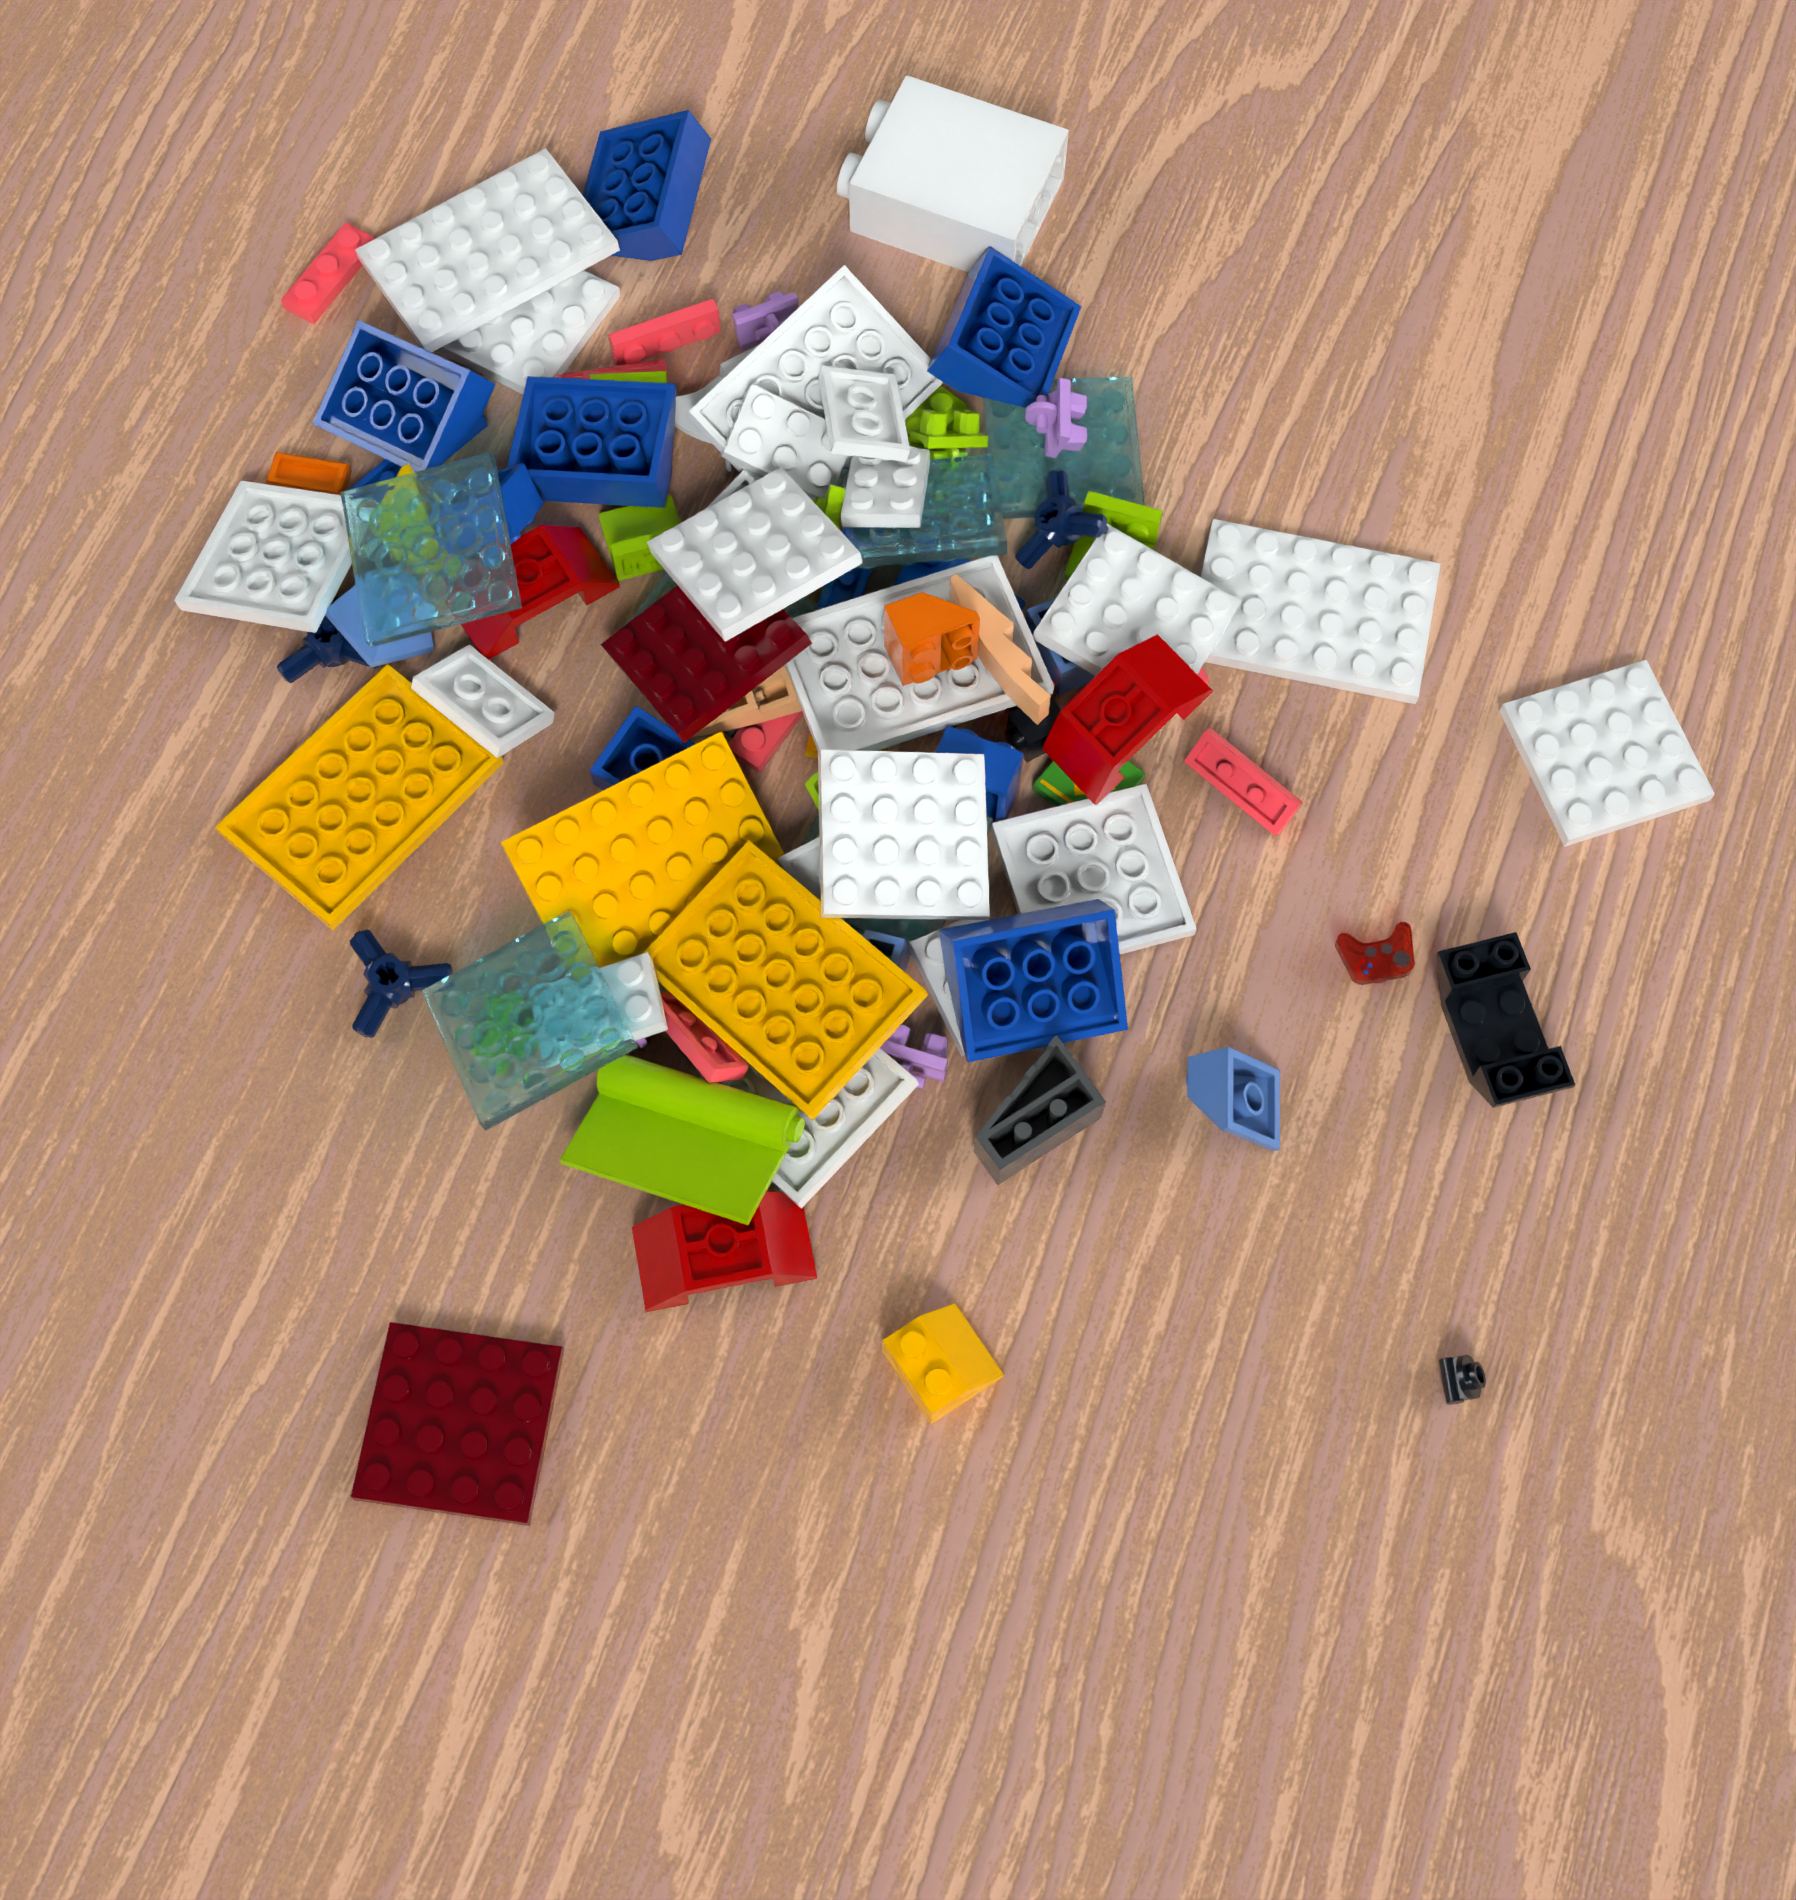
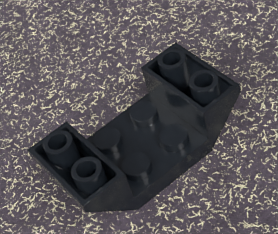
[1436,932,1576,1108]

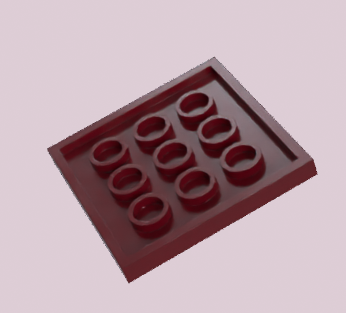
[601,585,812,743]
[351,1322,564,1526]

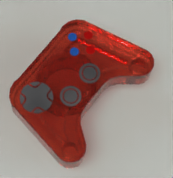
[1335,922,1415,985]

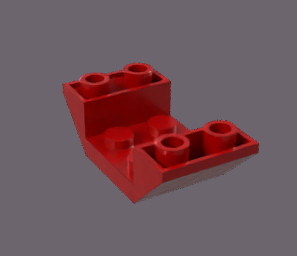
[445,525,620,660]
[1042,634,1213,805]
[632,1191,817,1312]

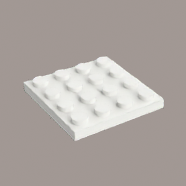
[436,270,620,394]
[647,467,863,642]
[174,481,379,633]
[1033,524,1242,676]
[1499,660,1715,847]
[818,749,990,920]
[991,784,1197,954]
[700,1048,919,1209]

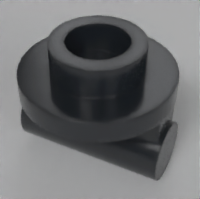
[1439,1355,1486,1405]

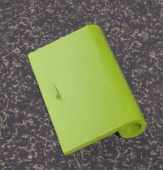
[560,1050,805,1225]

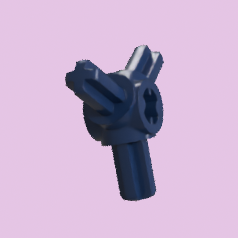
[1015,470,1109,569]
[277,595,383,683]
[350,929,453,1038]

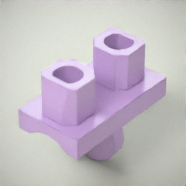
[732,291,799,351]
[1025,377,1087,458]
[880,1024,948,1089]

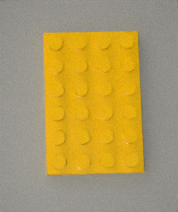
[215,664,504,931]
[500,731,785,978]
[642,840,928,1121]

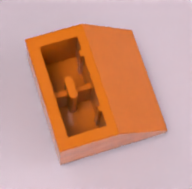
[884,592,980,686]

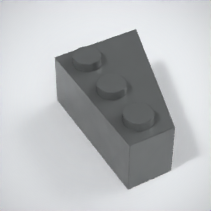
[974,1035,1106,1185]

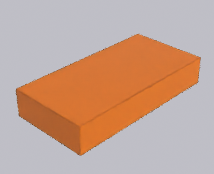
[265,452,352,496]

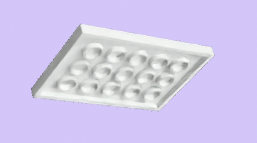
[355,148,620,353]
[686,265,943,486]
[1201,519,1441,704]
[784,554,1054,753]

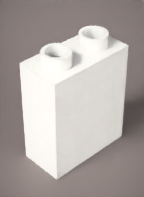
[837,75,1069,272]

